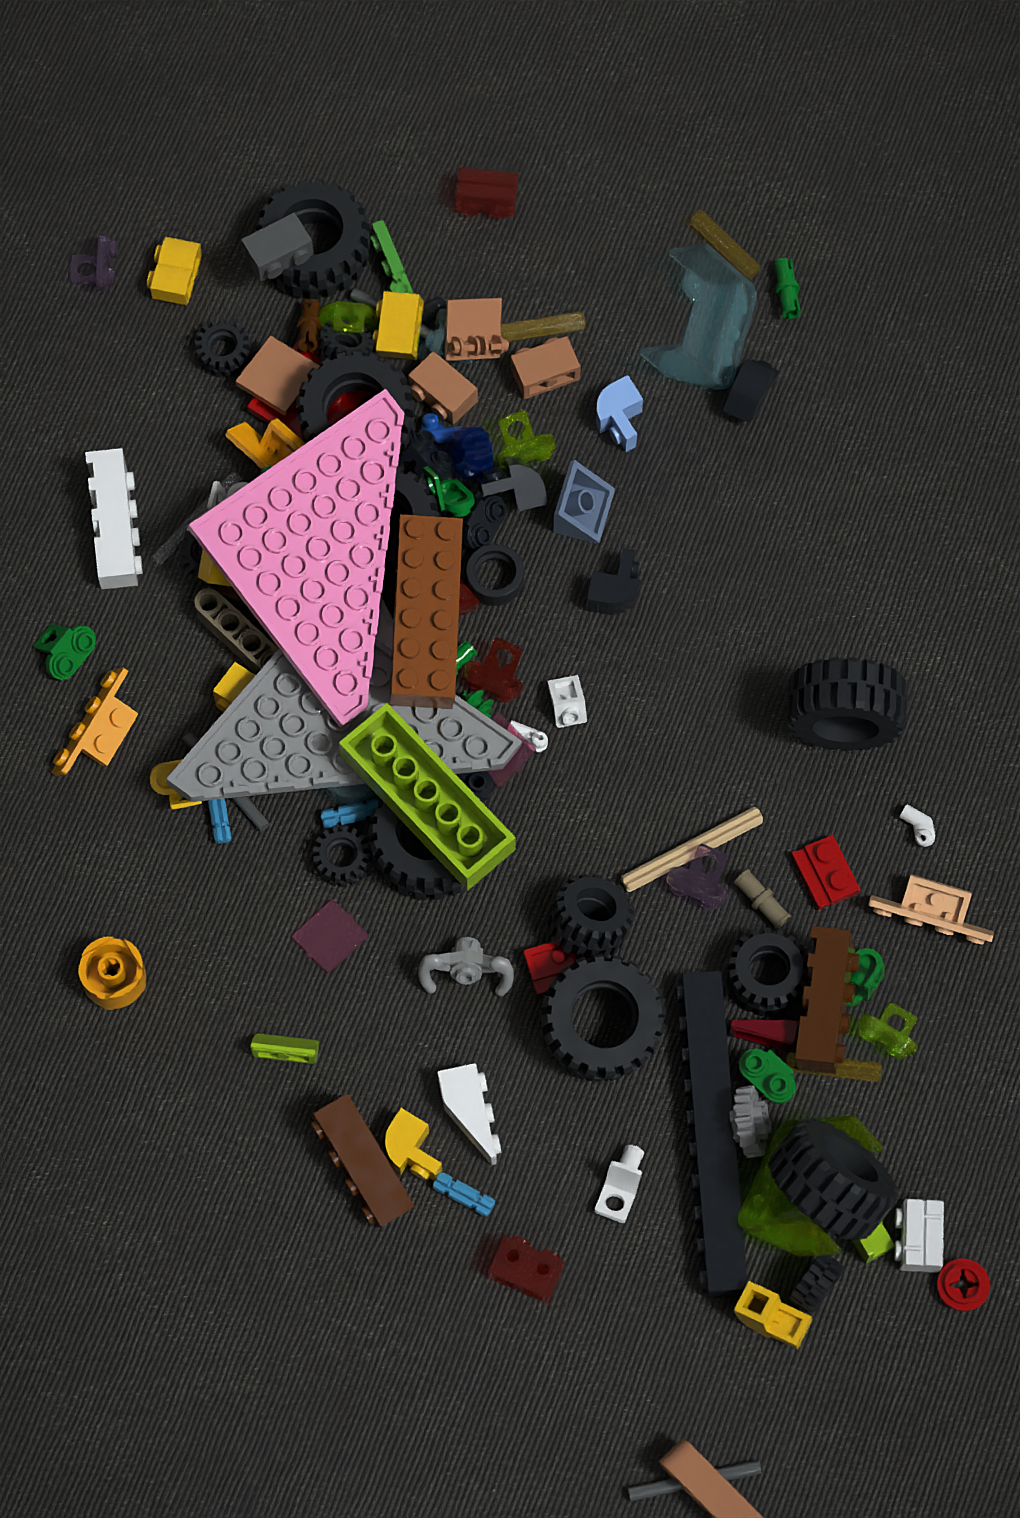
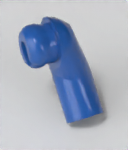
[421,413,464,443]

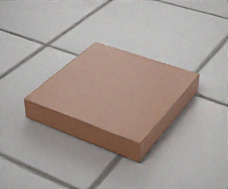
[236,336,320,416]

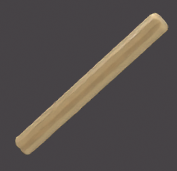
[621,807,763,892]

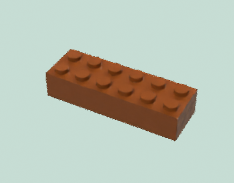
[389,514,463,709]

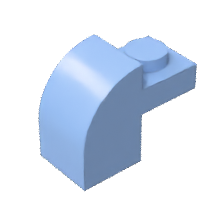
[596,375,643,452]

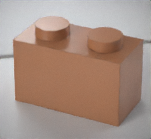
[511,336,581,400]
[408,351,478,425]

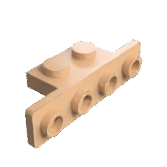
[868,874,994,944]

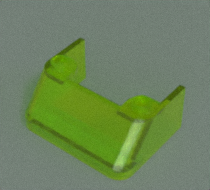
[738,1115,883,1256]

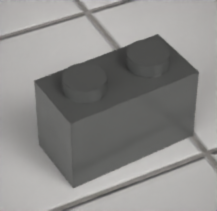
[241,212,314,282]

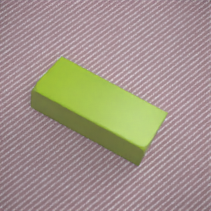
[251,1033,319,1064]

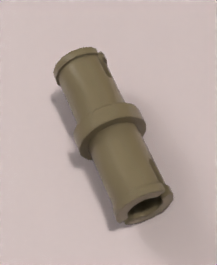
[734,869,791,930]

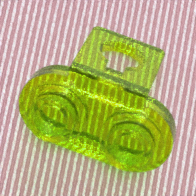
[319,301,379,333]
[497,410,556,469]
[858,1003,918,1060]

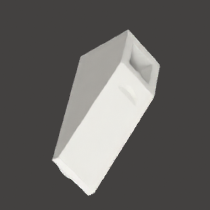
[437,1063,501,1165]

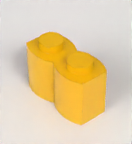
[147,237,202,305]

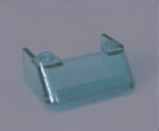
[639,243,757,390]

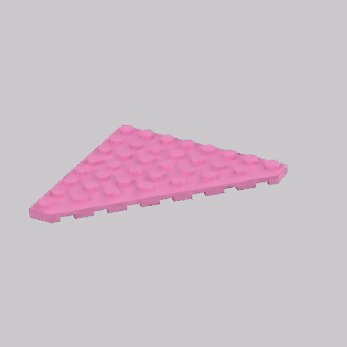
[188,389,404,728]

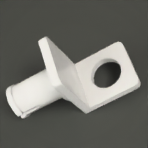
[595,1145,644,1223]

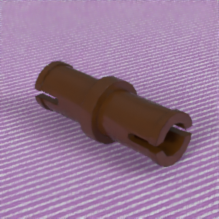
[297,298,321,352]

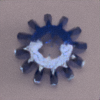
[449,426,495,478]

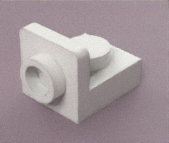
[547,675,587,728]

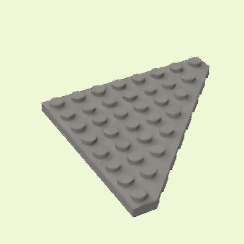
[166,638,522,802]

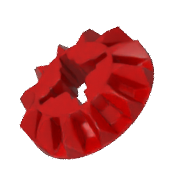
[936,1259,990,1312]

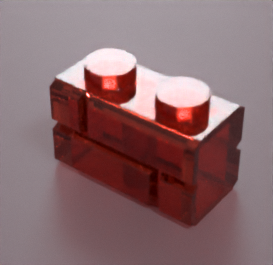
[455,167,519,219]

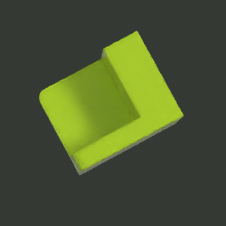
[853,1220,895,1264]

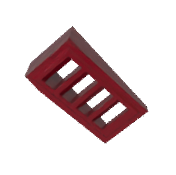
[729,1020,799,1052]

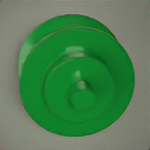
[462,689,494,719]

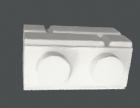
[894,1199,944,1273]

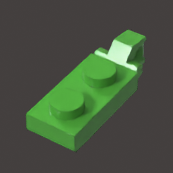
[370,220,414,294]

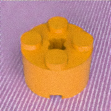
[78,937,146,1010]

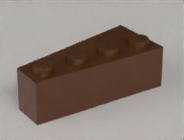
[795,926,860,1074]
[309,1093,415,1227]

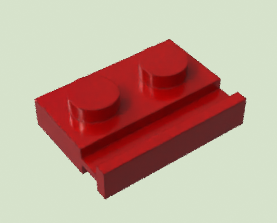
[791,835,861,911]
[523,942,587,996]

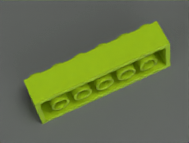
[339,703,516,891]

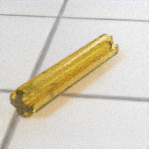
[691,210,760,279]
[501,312,586,341]
[786,1053,882,1082]

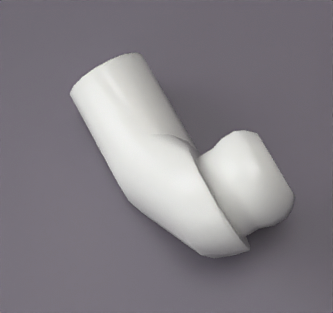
[507,720,548,753]
[899,804,935,847]

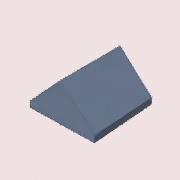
[553,460,615,543]

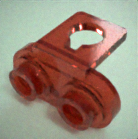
[463,637,523,702]

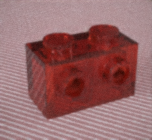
[488,1235,565,1305]

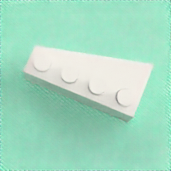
[85,448,143,589]

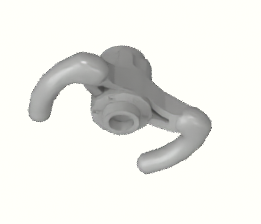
[418,937,514,996]

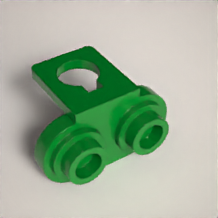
[423,466,475,517]
[33,624,96,680]
[847,948,885,1007]
[739,1049,796,1104]

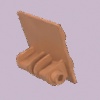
[445,298,509,361]

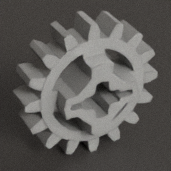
[730,1085,772,1158]

